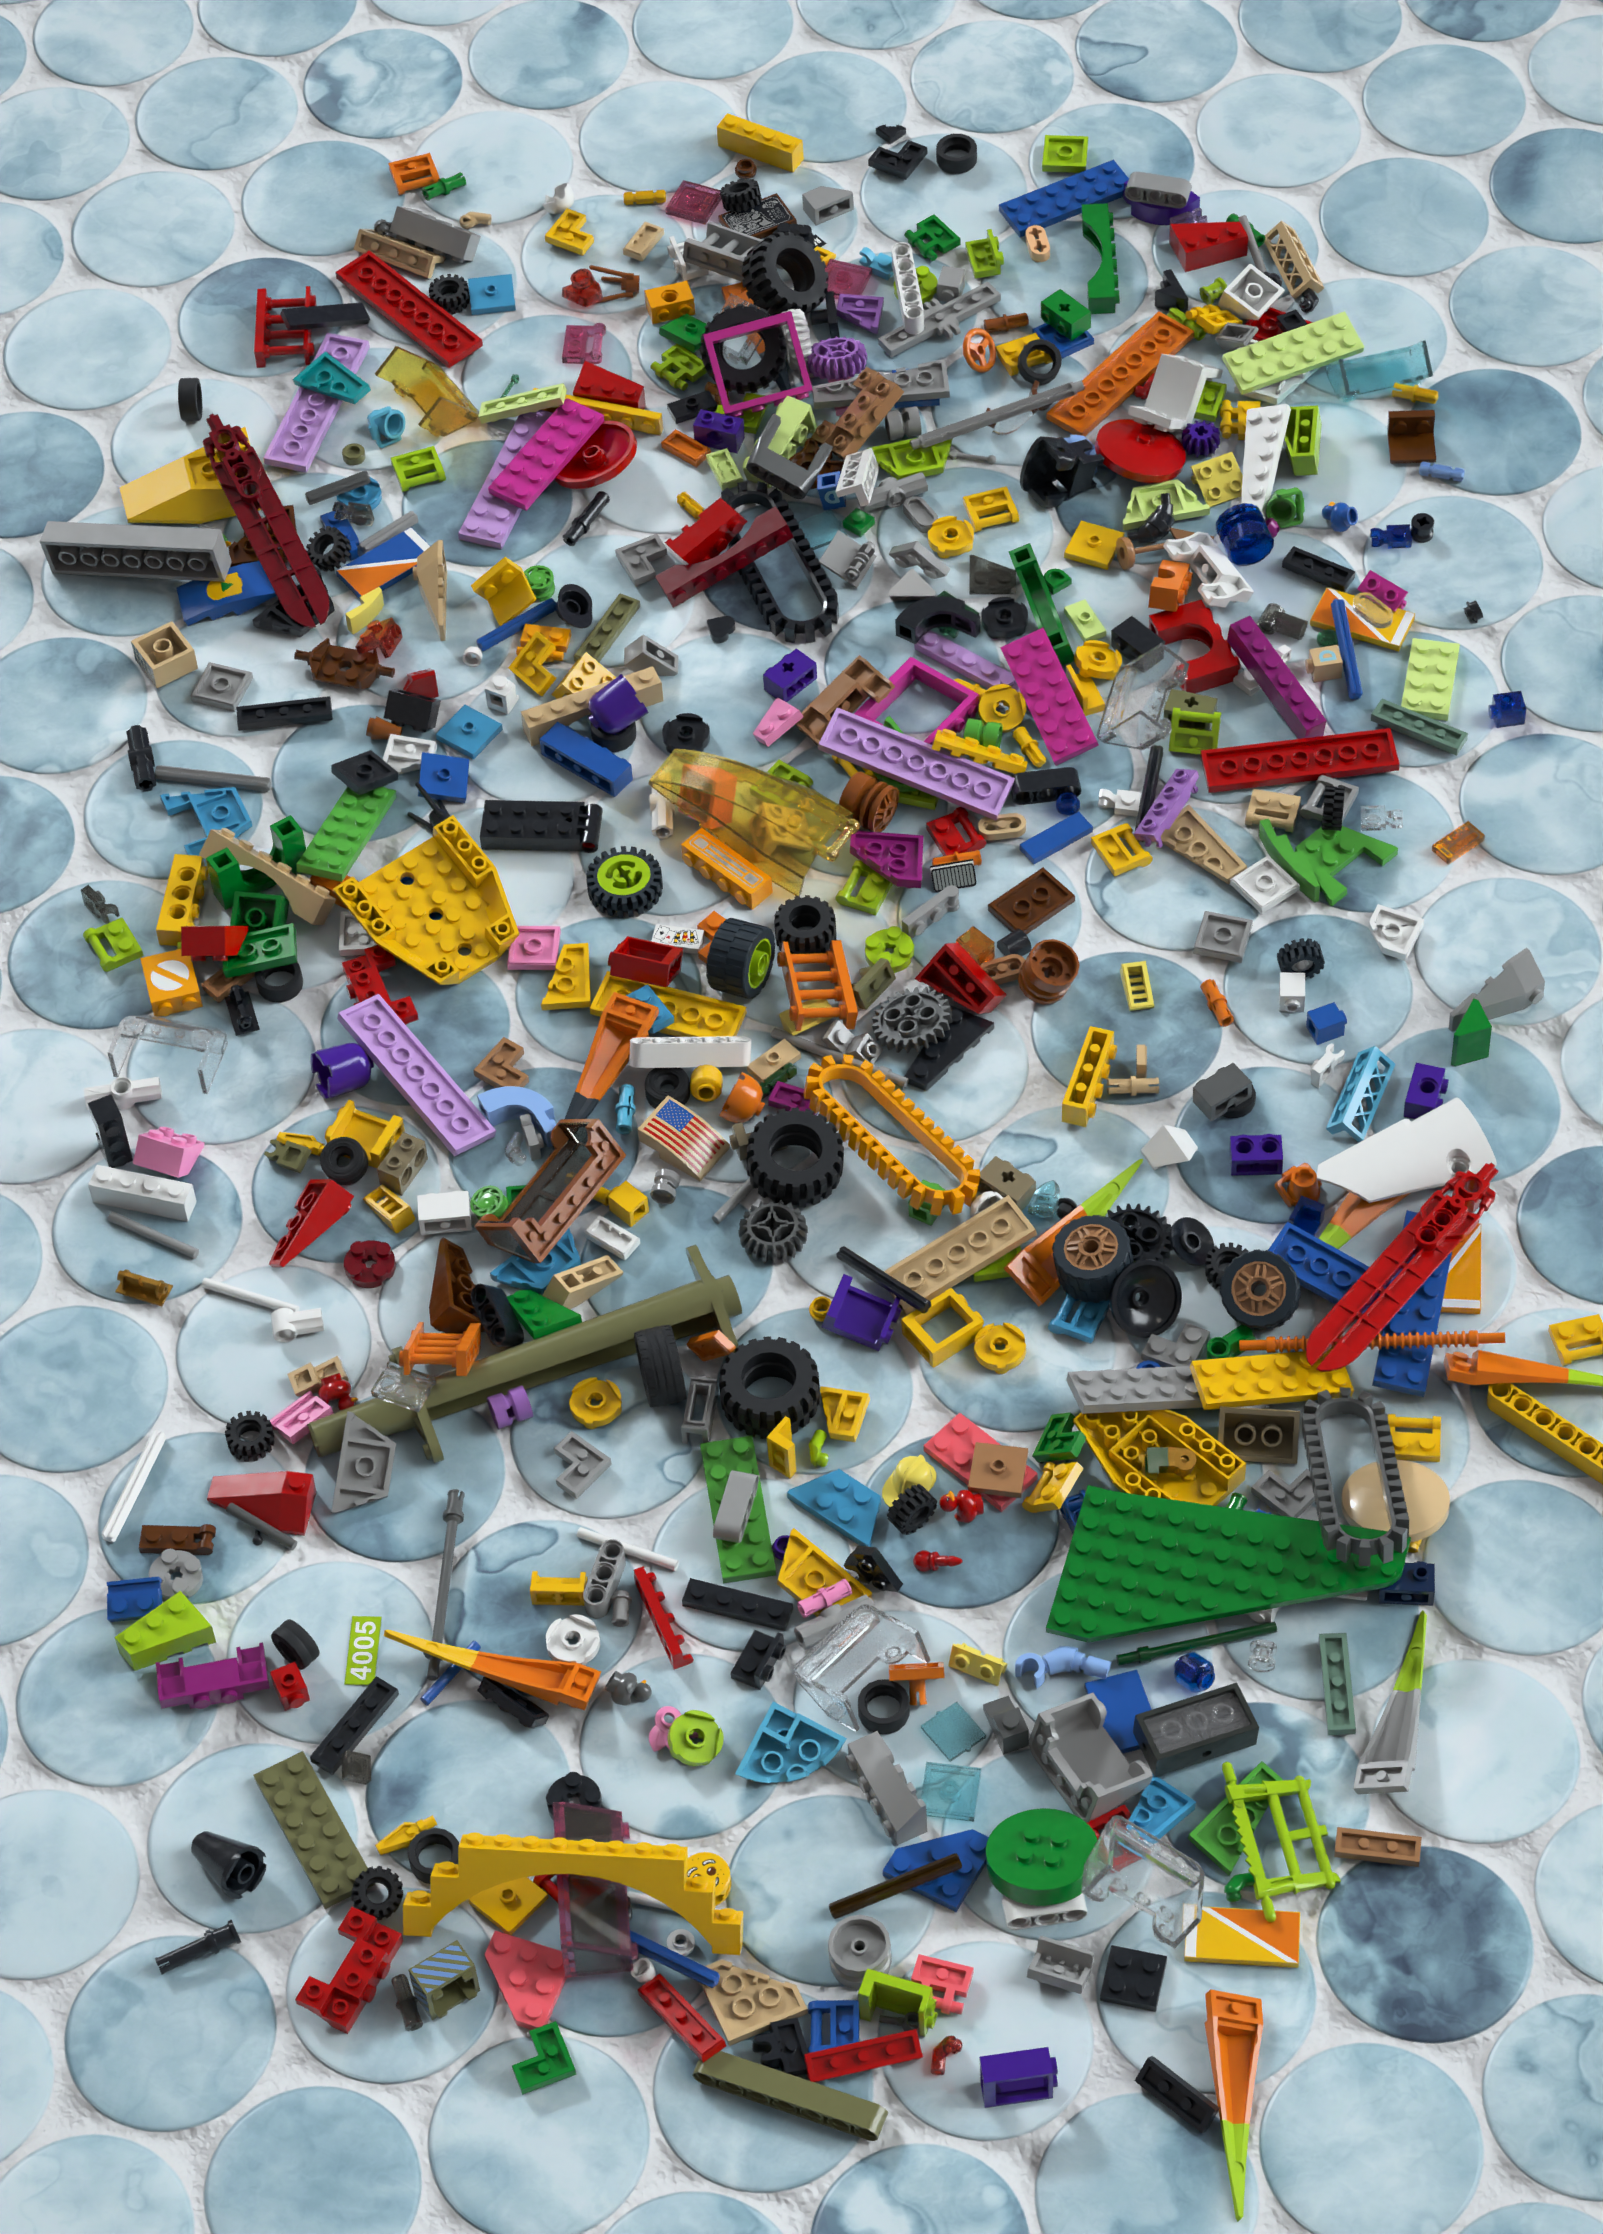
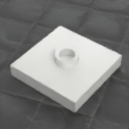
[1230,856,1300,914]

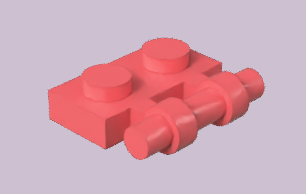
[911,1954,974,2015]

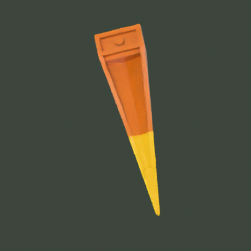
[383,1630,601,1711]

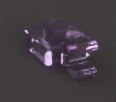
[1169,208,1207,235]

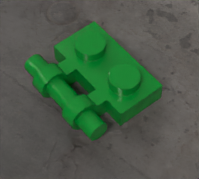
[904,214,961,261]

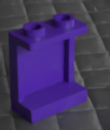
[821,1274,902,1351]

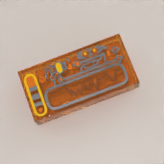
[1432,821,1485,865]

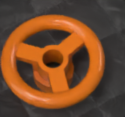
[963,328,996,373]

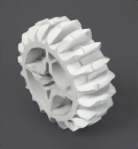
[780,309,812,370]

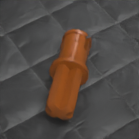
[983,313,1029,333]

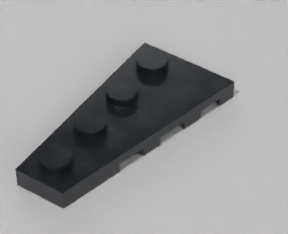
[904,1005,994,1091]

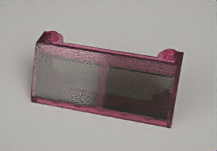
[553,1802,638,1977]

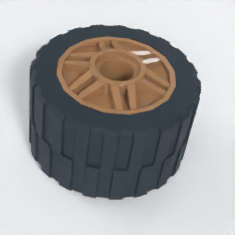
[1052,1215,1134,1303]
[1219,1249,1301,1331]

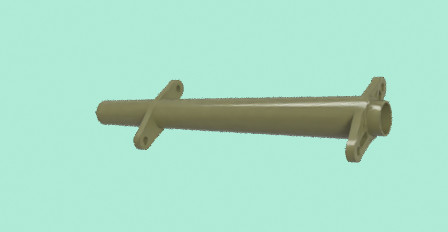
[307,1244,742,1463]

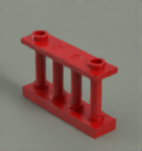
[254,286,317,368]

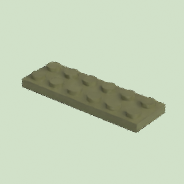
[253,1751,375,1909]

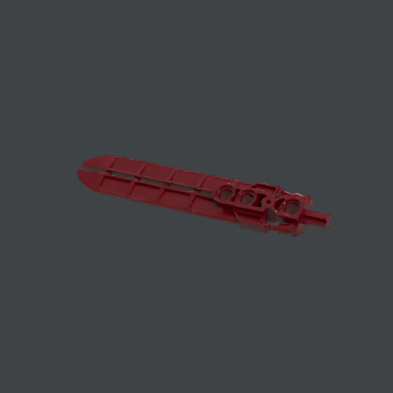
[203,414,330,628]

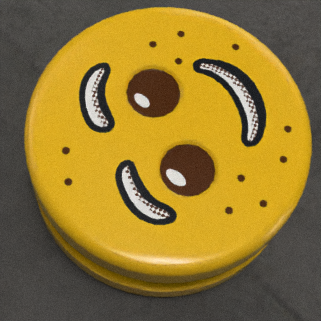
[687,1852,731,1906]

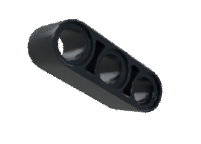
[1011,767,1082,805]
[471,1283,524,1349]

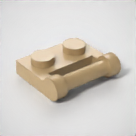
[1245,789,1301,833]

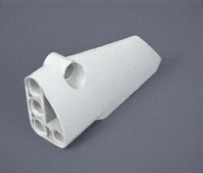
[1317,1097,1497,1203]

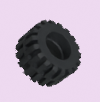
[774,895,837,954]

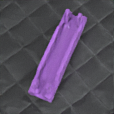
[1134,769,1199,848]

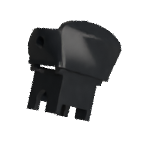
[1020,436,1105,508]

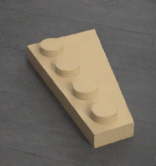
[1161,805,1247,885]

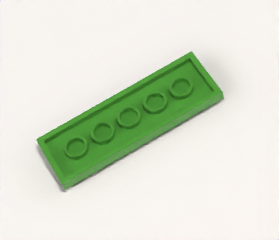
[297,786,396,882]
[700,1436,776,1584]

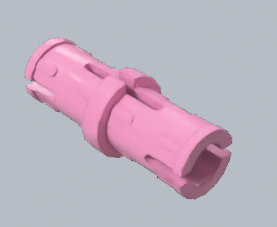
[797,1579,852,1618]

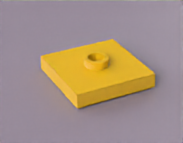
[1064,520,1124,570]
[468,1877,548,1935]

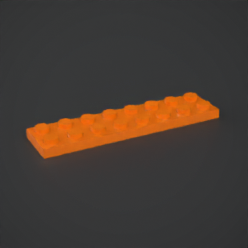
[1046,311,1194,436]

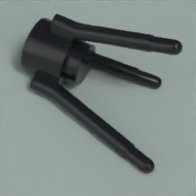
[407,782,450,833]

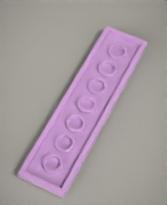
[263,333,370,473]
[458,410,553,549]
[818,707,1015,820]
[337,994,496,1157]

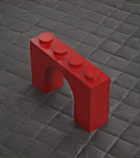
[1149,599,1241,694]

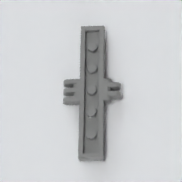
[878,282,1001,357]

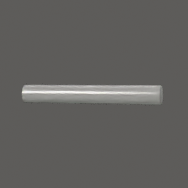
[1238,215,1267,273]
[712,1178,754,1224]

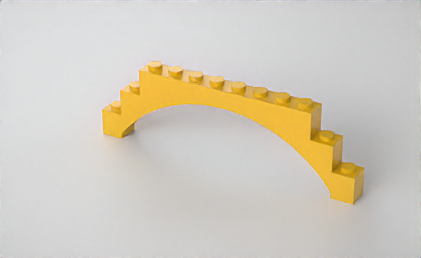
[403,1833,743,1955]

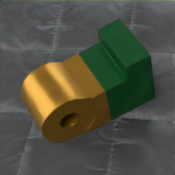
[1144,1447,1196,1480]

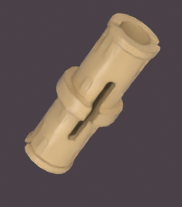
[1107,1076,1159,1096]

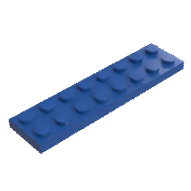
[1372,1210,1452,1397]

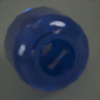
[1174,1652,1215,1693]

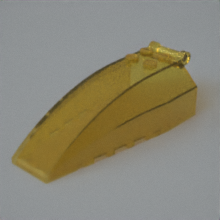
[648,749,860,896]

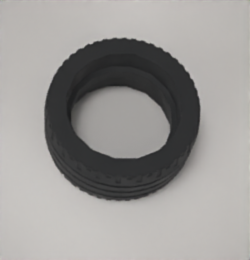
[634,1325,687,1407]

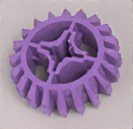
[807,336,867,380]

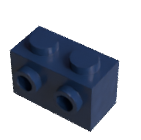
[1378,1561,1435,1606]

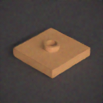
[968,1442,1028,1498]

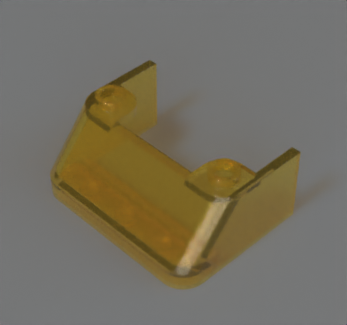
[375,346,479,437]

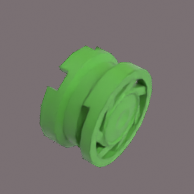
[524,565,555,602]
[470,1185,510,1220]

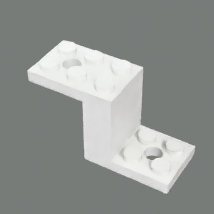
[1128,354,1223,433]

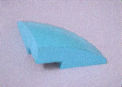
[735,1702,847,1783]

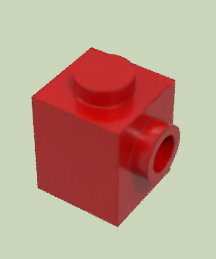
[270,1661,310,1711]

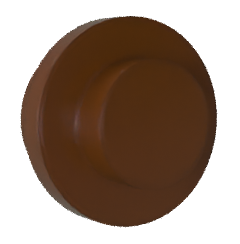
[735,159,757,179]

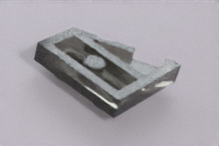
[969,555,1016,595]

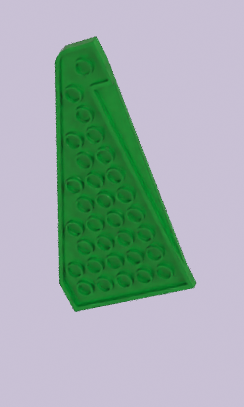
[1046,1485,1411,1643]

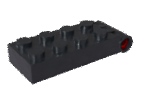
[480,800,603,853]

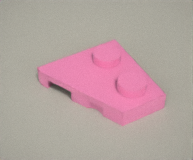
[753,698,804,747]

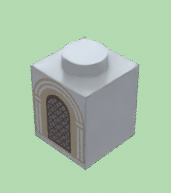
[937,266,965,302]

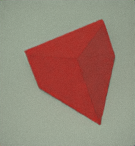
[403,668,439,698]

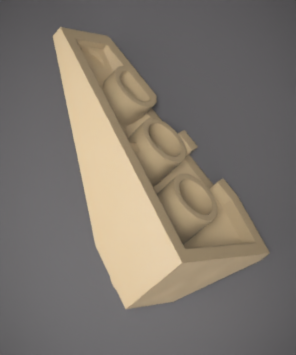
[413,540,447,641]

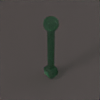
[500,374,519,398]

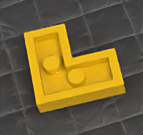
[545,208,594,256]
[508,631,557,696]

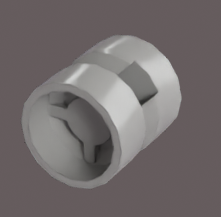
[885,406,922,441]

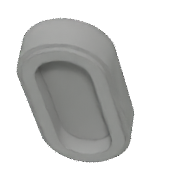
[903,496,938,533]

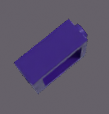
[979,2047,1058,2108]

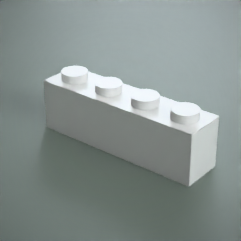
[88,1165,197,1222]

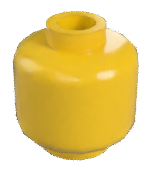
[690,1065,723,1102]

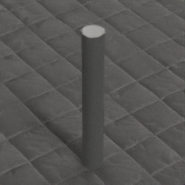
[226,1503,298,1550]

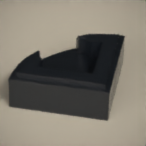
[876,124,906,144]

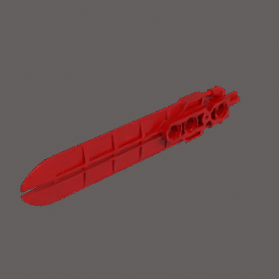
[1306,1163,1498,1372]

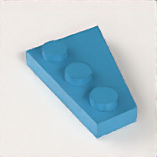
[1123,1774,1196,1851]

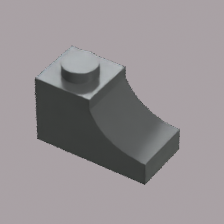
[983,1696,1029,1755]

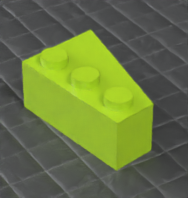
[1283,405,1322,476]
[114,1591,216,1671]

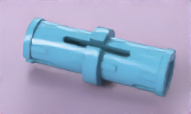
[615,1084,636,1134]

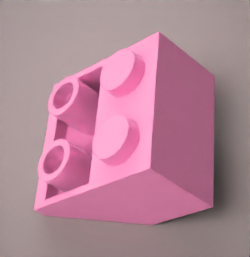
[133,1127,205,1178]

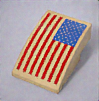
[637,1096,730,1181]

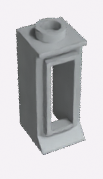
[681,1376,718,1444]

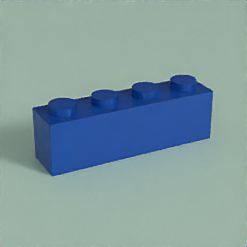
[539,722,633,797]

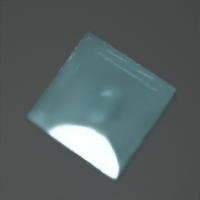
[921,1762,981,1822]

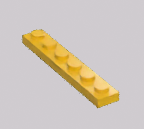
[533,388,663,436]

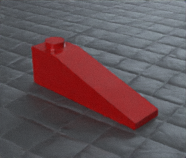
[269,1179,354,1267]
[207,1471,317,1536]

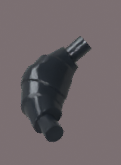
[1126,493,1175,544]

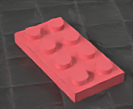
[924,1413,1038,1512]

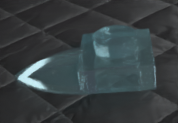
[1028,1180,1060,1218]

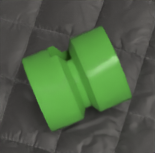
[963,718,1003,748]

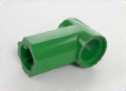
[1206,1325,1256,1360]

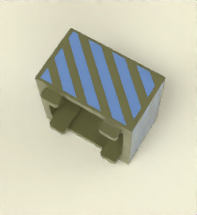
[408,1940,480,2020]

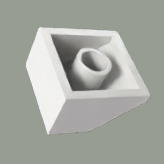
[1218,264,1285,320]

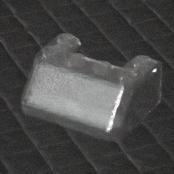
[1096,643,1189,750]
[1081,1815,1204,1948]

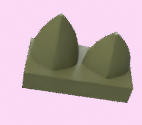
[851,958,896,1010]

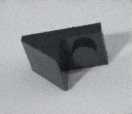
[1155,269,1188,314]

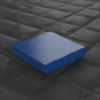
[1032,323,1094,359]

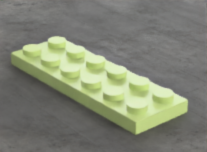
[1222,311,1364,395]

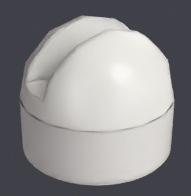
[463,646,482,667]
[631,1958,656,1984]

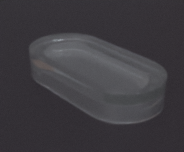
[1353,592,1393,629]

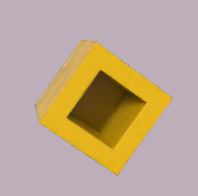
[608,1181,649,1227]

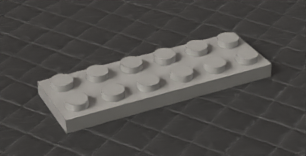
[1066,1366,1203,1414]

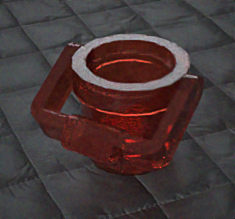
[562,268,603,307]

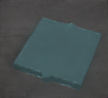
[798,510,847,550]
[921,1702,986,1762]

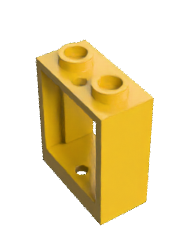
[901,1288,984,1368]

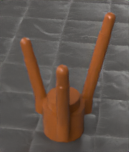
[589,265,640,303]

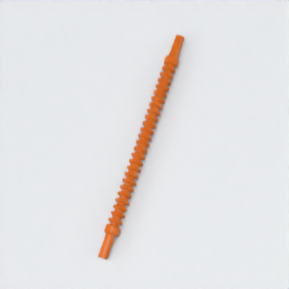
[1239,1330,1506,1353]

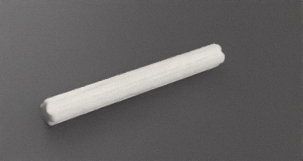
[102,1430,166,1543]

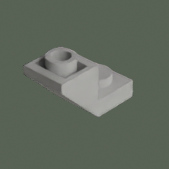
[821,1020,883,1064]

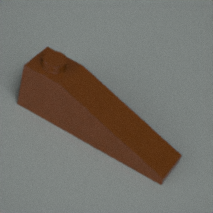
[429,1238,485,1334]

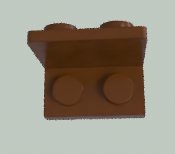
[1387,410,1436,464]

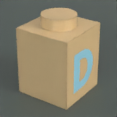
[1305,645,1343,682]

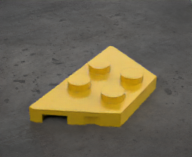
[777,1528,872,1617]

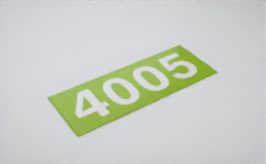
[344,1616,382,1685]

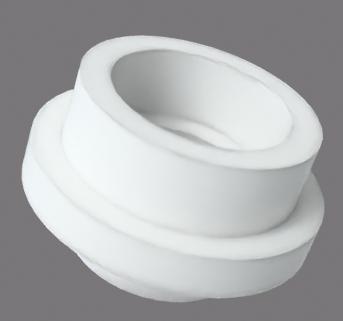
[667,1929,695,1956]

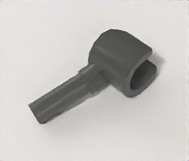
[879,2012,919,2031]

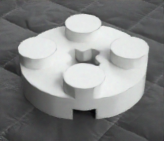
[546,1614,600,1666]

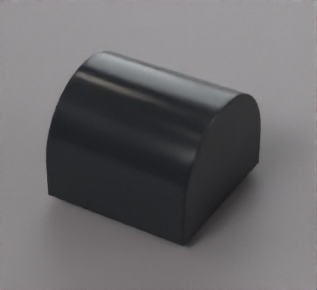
[997,929,1031,956]

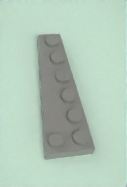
[812,359,950,409]

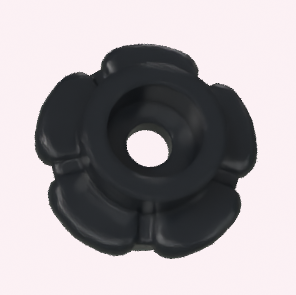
[1463,600,1483,623]

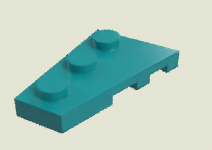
[293,351,371,404]

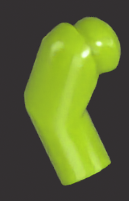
[808,1429,829,1467]

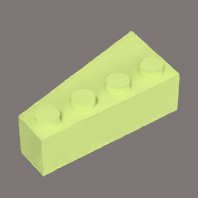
[742,395,817,489]

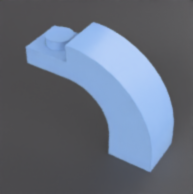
[477,1086,556,1148]

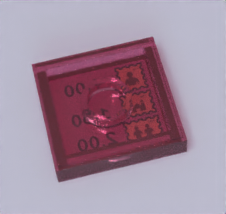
[665,180,721,225]

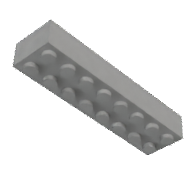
[40,521,232,582]

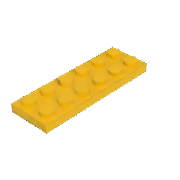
[590,971,747,1037]
[1190,1349,1354,1410]

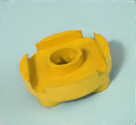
[928,516,974,559]
[1074,640,1122,680]
[978,684,1026,733]
[974,1323,1026,1374]
[569,1377,622,1429]

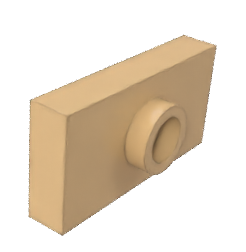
[623,222,664,261]
[747,1038,801,1083]

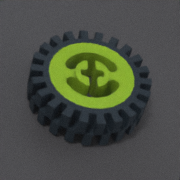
[586,846,663,918]

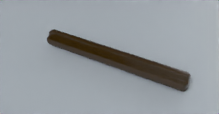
[829,1853,962,1919]

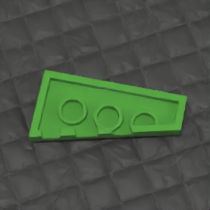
[1187,1761,1283,1876]

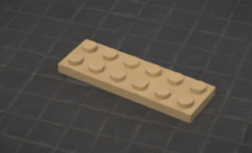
[884,1195,1037,1315]

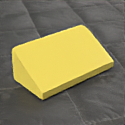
[779,999,834,1036]

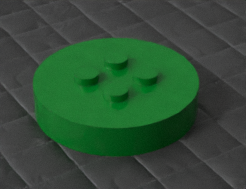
[986,1808,1100,1906]

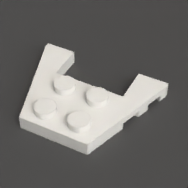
[1234,339,1319,405]

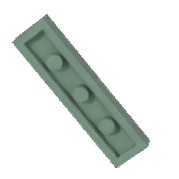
[1371,699,1468,756]
[1319,1633,1356,1735]

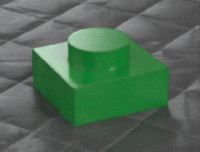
[842,508,875,537]

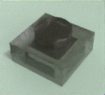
[341,1750,371,1785]

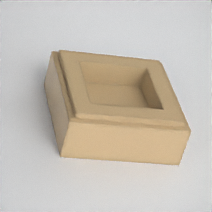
[1136,1045,1147,1079]

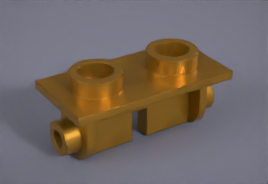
[115,1269,173,1307]

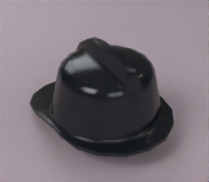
[556,584,592,629]

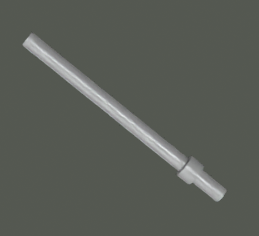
[771,1028,909,1088]

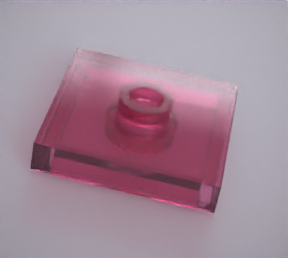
[825,259,872,300]

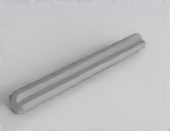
[155,765,271,792]

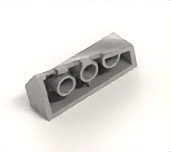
[389,206,481,263]
[845,1731,927,1845]

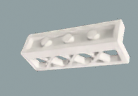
[835,448,879,507]

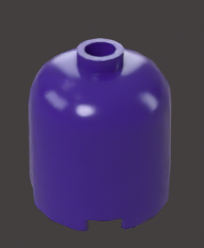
[588,674,649,734]
[310,1043,374,1099]

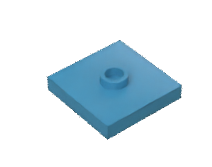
[468,274,516,315]
[436,705,503,760]

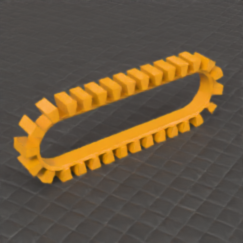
[804,1054,981,1216]

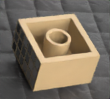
[131,621,198,688]

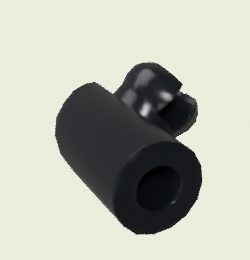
[1299,288,1319,313]

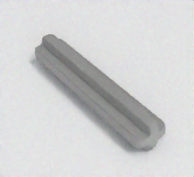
[359,511,418,554]

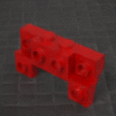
[342,945,419,1025]
[295,1907,403,2034]

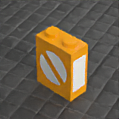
[140,949,203,1018]

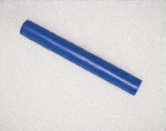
[420,1640,481,1706]

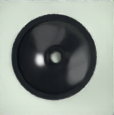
[1109,1259,1182,1338]

